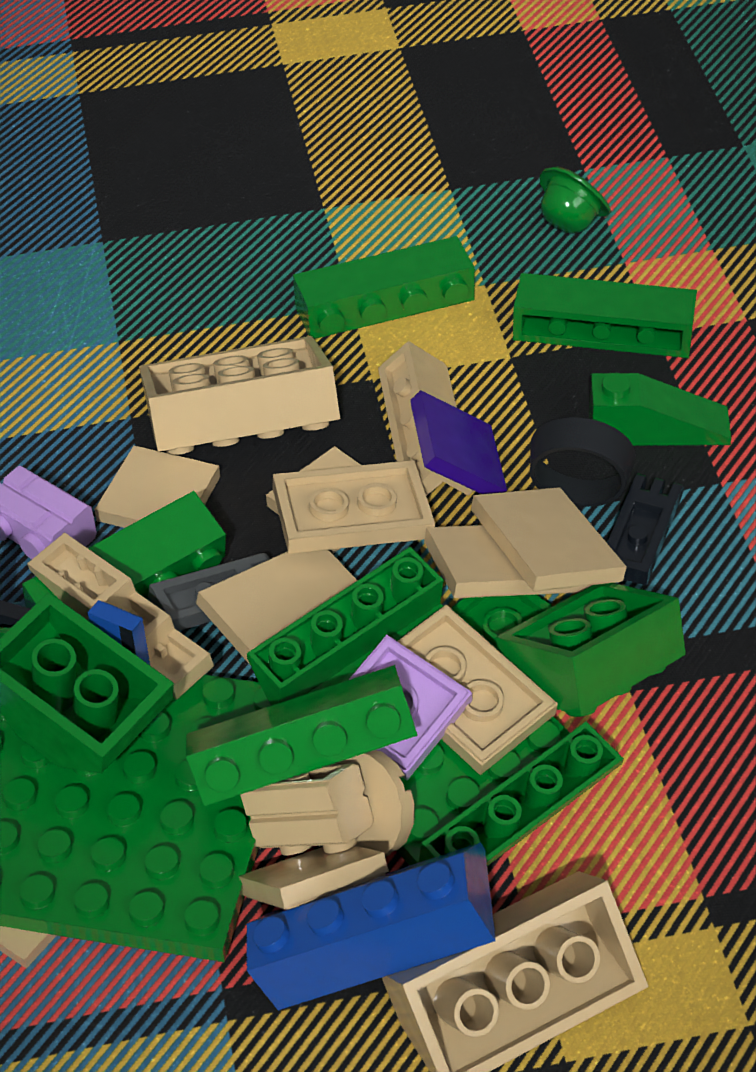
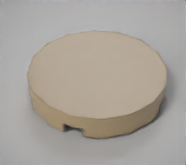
[331,750,414,857]

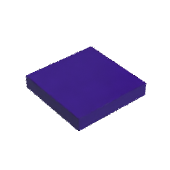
[410,390,507,494]

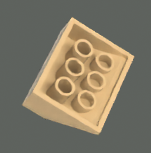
[139,336,340,455]

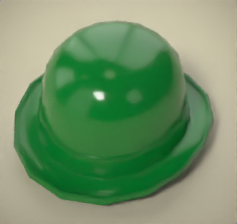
[540,166,612,233]

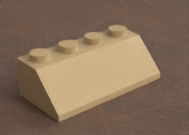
[382,871,649,1072]

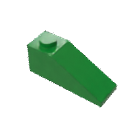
[589,373,731,446]

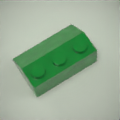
[496,583,686,717]

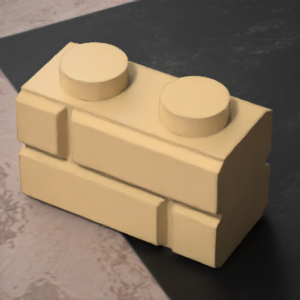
[240,763,374,855]

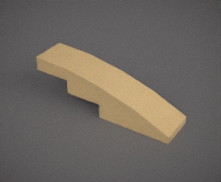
[27,532,214,699]

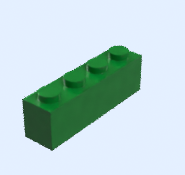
[293,236,475,339]
[513,273,697,358]
[22,491,226,609]
[186,665,418,807]

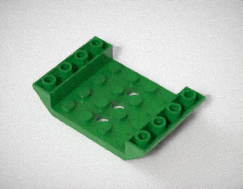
[247,547,624,866]

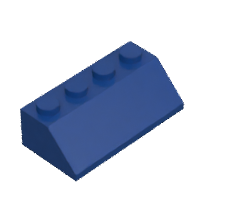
[247,842,496,1010]

